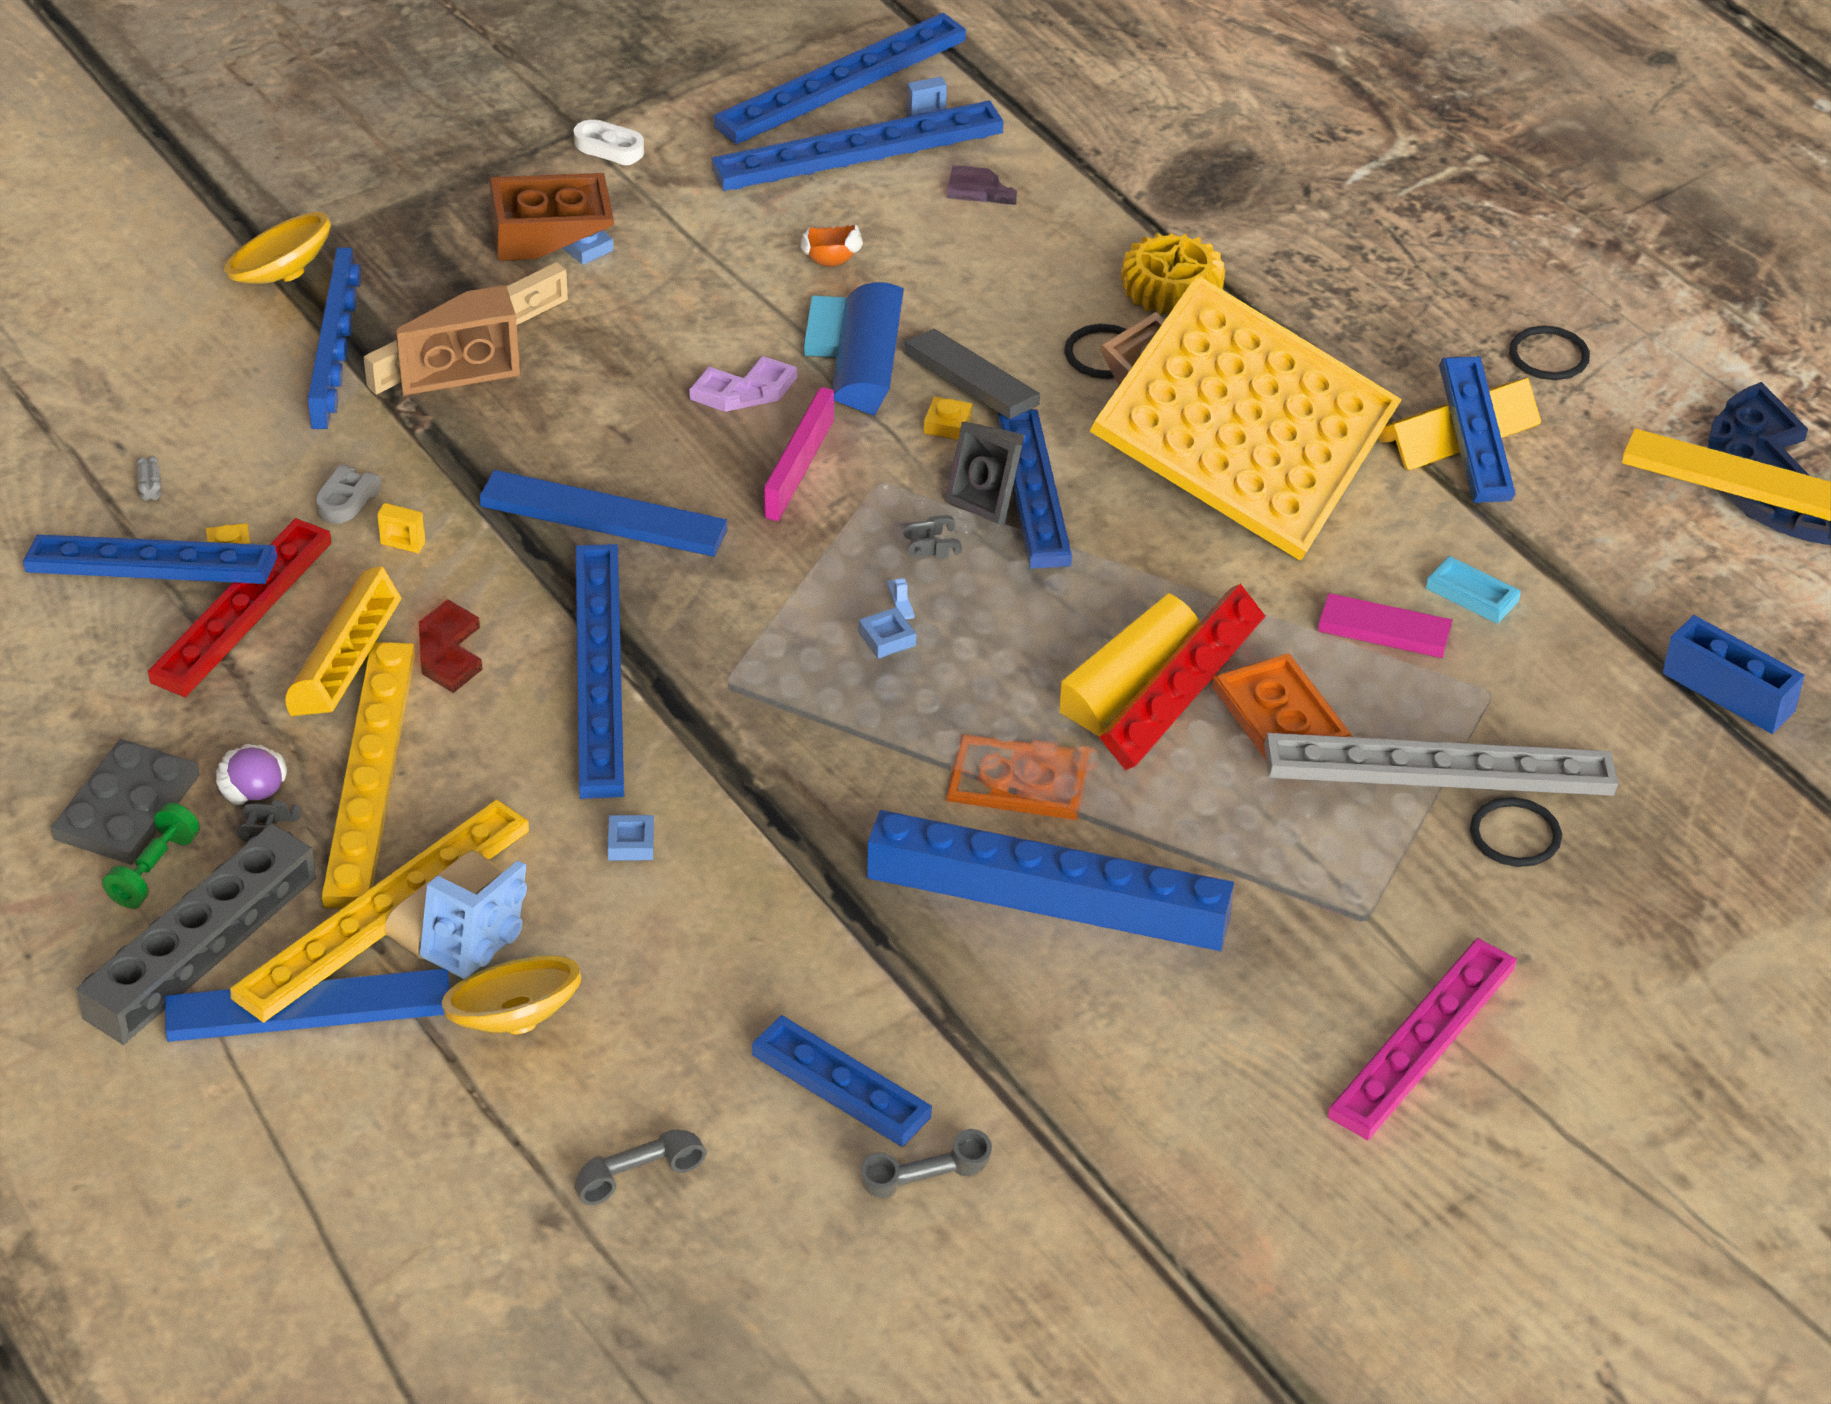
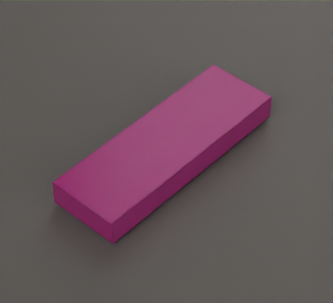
[1318,593,1453,658]

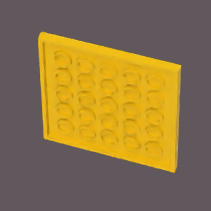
[1090,275,1402,561]

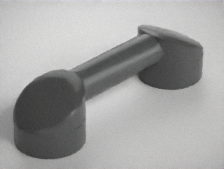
[860,1129,992,1198]
[574,1130,706,1205]

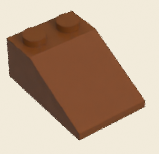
[490,173,614,261]

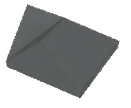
[945,422,1025,525]

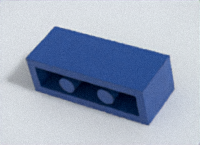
[1663,615,1805,734]

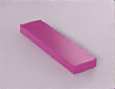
[764,387,834,521]

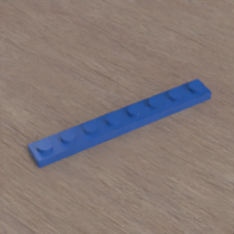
[714,12,966,145]
[711,100,1003,191]
[576,544,624,799]

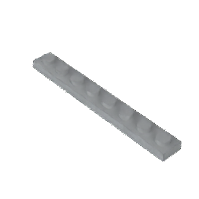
[1264,733,1618,796]

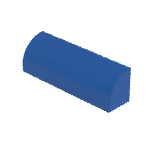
[832,282,904,416]

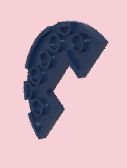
[1707,382,1831,545]

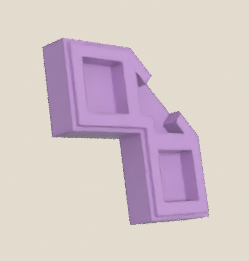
[690,356,797,412]

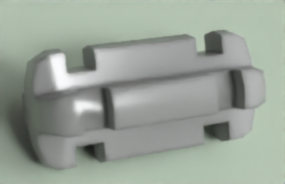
[136,455,162,501]

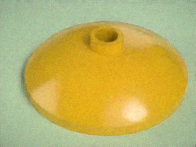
[224,212,331,284]
[442,956,582,1034]

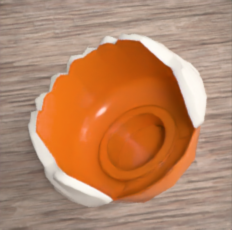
[800,225,863,267]

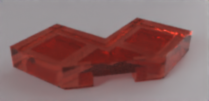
[419,599,483,693]

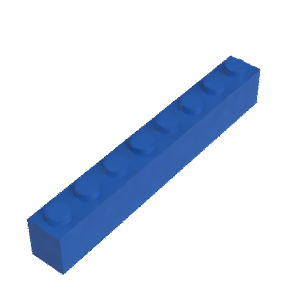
[867,810,1234,951]

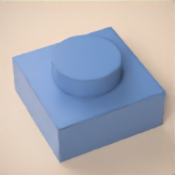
[907,76,947,117]
[563,230,613,265]
[858,607,916,659]
[608,815,654,861]

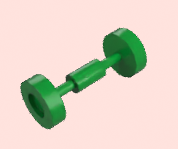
[102,802,200,909]

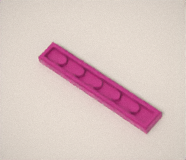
[1328,938,1517,1141]

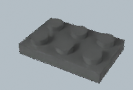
[51,739,200,865]

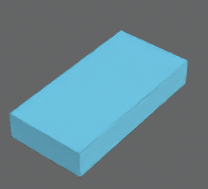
[804,296,846,358]
[1426,556,1521,624]

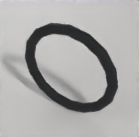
[1064,323,1127,378]
[1509,325,1590,380]
[1470,797,1562,867]

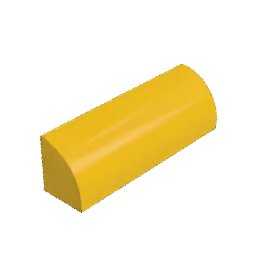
[285,566,402,716]
[1059,593,1200,736]

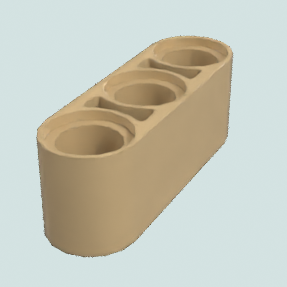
[385,851,505,960]

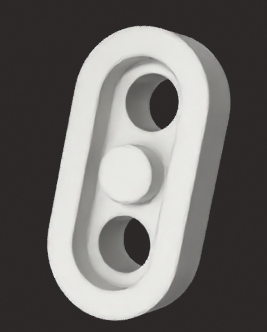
[574,119,644,165]

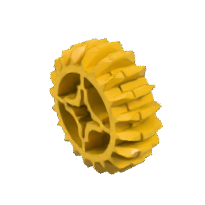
[1121,232,1225,316]

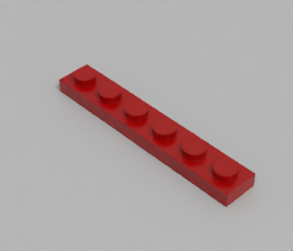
[148,518,332,698]
[1099,583,1266,771]

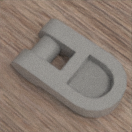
[316,464,381,524]

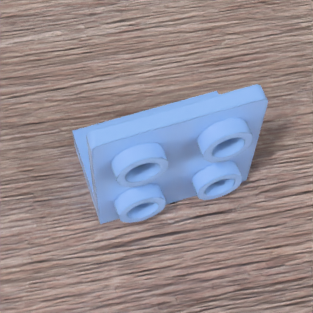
[420,860,527,980]

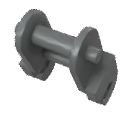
[903,515,962,559]
[237,801,302,842]

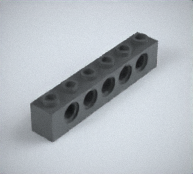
[76,824,316,1045]

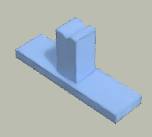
[887,578,915,619]

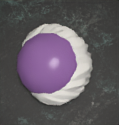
[216,744,287,806]

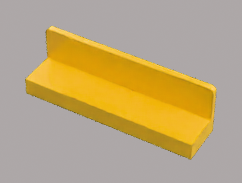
[1378,378,1541,470]

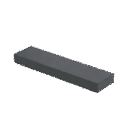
[904,328,1040,419]

